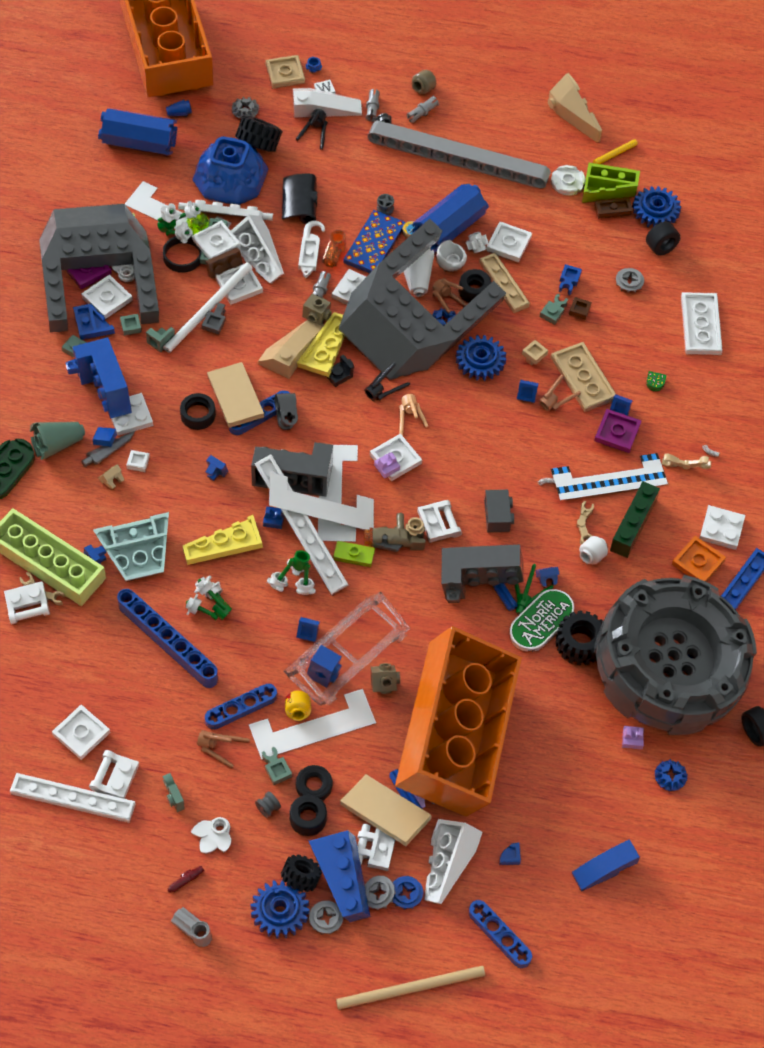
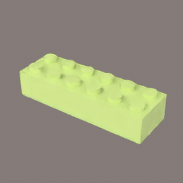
[0,508,106,606]

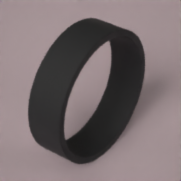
[163,236,202,273]

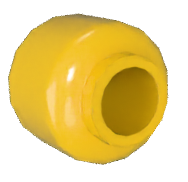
[285,691,311,721]

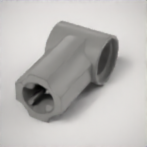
[171,907,212,947]

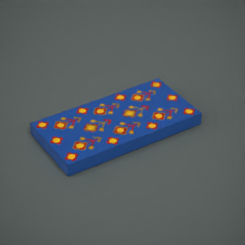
[343,210,405,273]

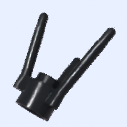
[296,109,328,150]
[364,363,410,401]

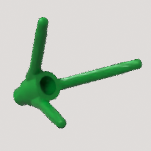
[514,564,553,615]

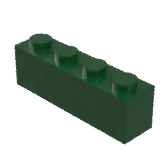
[610,481,660,558]

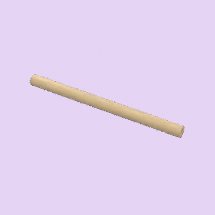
[336,965,485,1010]

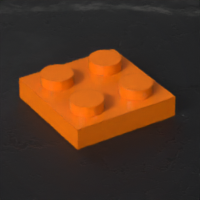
[672,536,726,582]

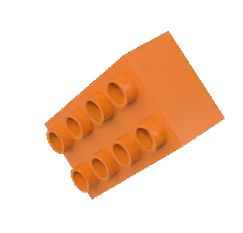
[119,0,214,98]
[395,626,522,817]

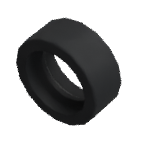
[180,393,216,430]
[741,706,764,747]

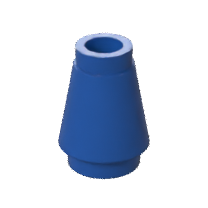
[166,99,192,117]

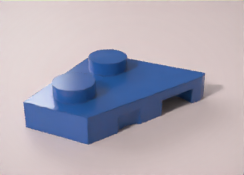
[73,304,115,340]

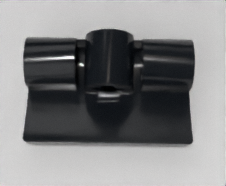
[282,173,317,224]

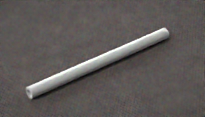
[163,262,252,353]

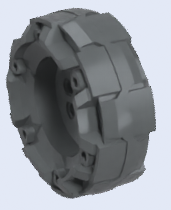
[594,575,757,735]

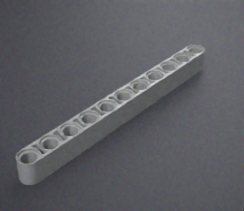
[367,121,551,188]

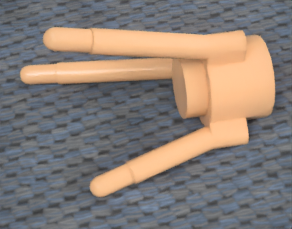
[399,394,428,436]

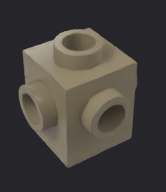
[302,294,332,326]
[371,663,400,694]

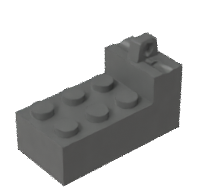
[251,442,333,497]
[441,544,524,603]

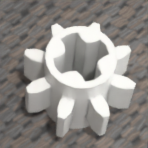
[466,232,488,253]

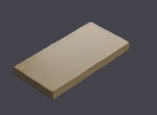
[551,342,616,412]
[207,362,264,428]
[340,774,431,846]

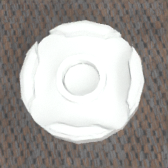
[551,165,586,196]

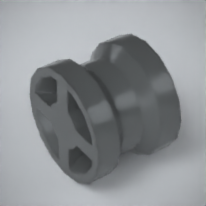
[377,194,394,215]
[255,791,281,818]

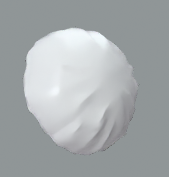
[436,240,467,272]

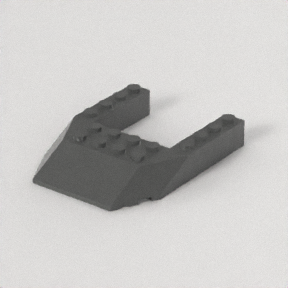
[39,204,159,333]
[338,219,506,380]

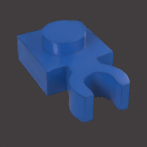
[559,264,582,295]

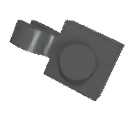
[202,303,226,335]

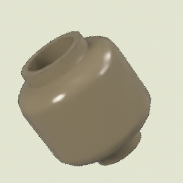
[412,70,436,94]

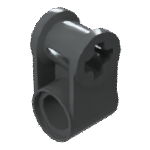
[274,393,298,430]

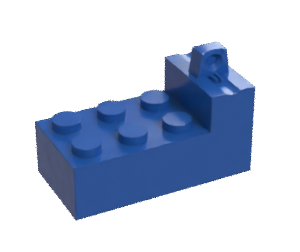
[65,337,132,419]

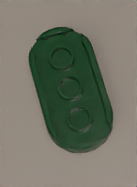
[0,439,35,499]

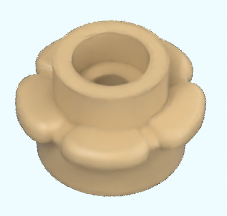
[405,517,424,536]

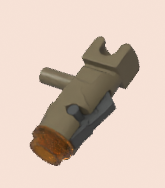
[364,513,426,552]

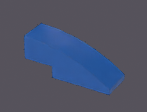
[572,839,640,891]

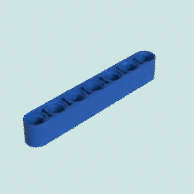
[117,589,218,688]

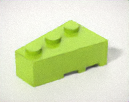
[582,163,640,203]

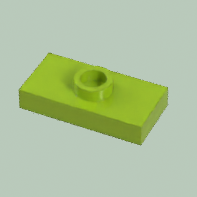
[333,541,375,567]

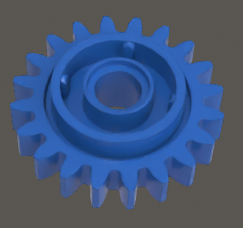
[632,186,681,227]
[456,335,506,381]
[251,880,309,939]

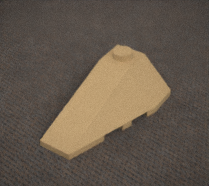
[548,73,602,143]
[257,320,324,379]

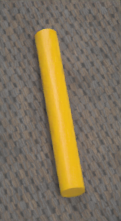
[593,139,638,164]

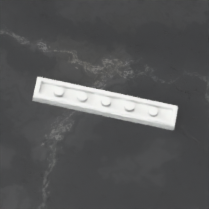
[10,773,136,823]

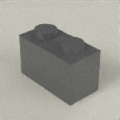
[484,489,514,532]

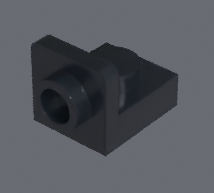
[326,355,354,387]

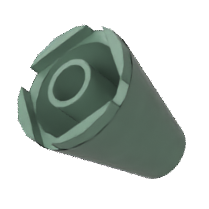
[30,422,85,460]

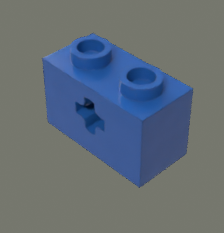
[306,645,342,688]

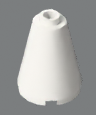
[403,247,434,297]

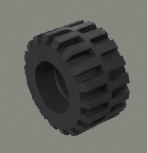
[235,115,283,152]
[556,611,603,665]

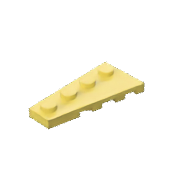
[297,312,345,377]
[183,515,263,565]

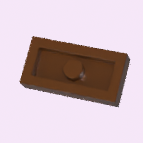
[595,197,633,218]
[206,248,243,278]

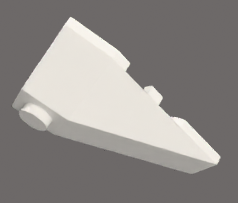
[293,88,362,118]
[231,215,284,284]
[424,819,482,904]

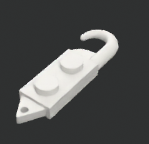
[298,221,325,278]

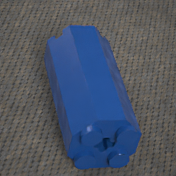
[98,108,178,155]
[412,184,489,252]

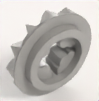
[232,97,259,119]
[616,268,644,293]
[365,876,396,910]
[309,901,343,934]

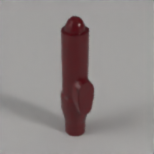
[167,866,204,893]

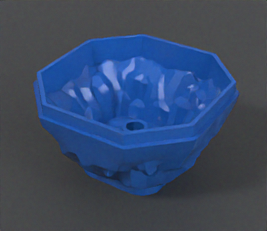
[192,137,269,205]

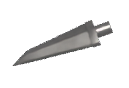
[81,431,135,467]

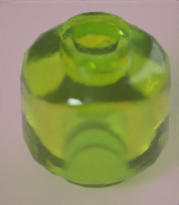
[186,212,209,237]

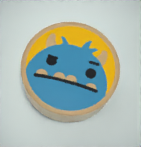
[402,221,415,238]

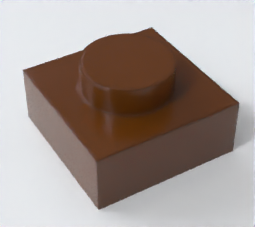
[569,297,592,320]

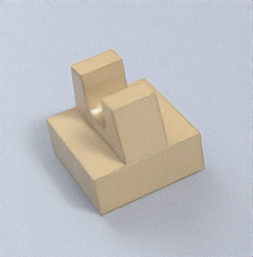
[522,340,548,366]
[98,464,124,489]

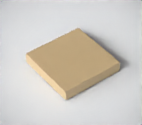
[265,55,305,88]

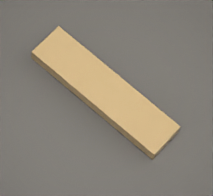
[479,253,530,313]

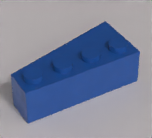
[309,830,370,922]

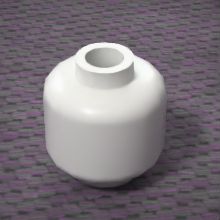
[579,536,608,565]

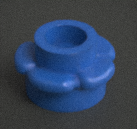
[306,57,322,72]

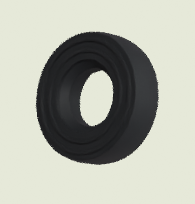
[296,765,333,801]

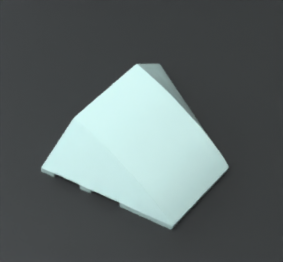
[93,512,169,581]

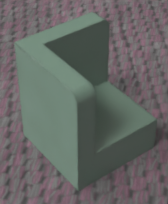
[146,327,175,352]

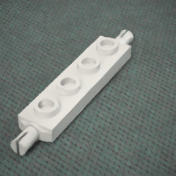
[178,200,273,221]

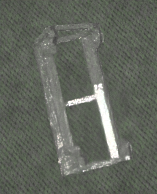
[284,592,410,706]

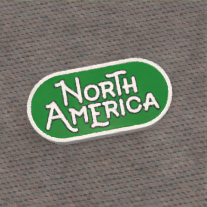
[510,589,574,652]

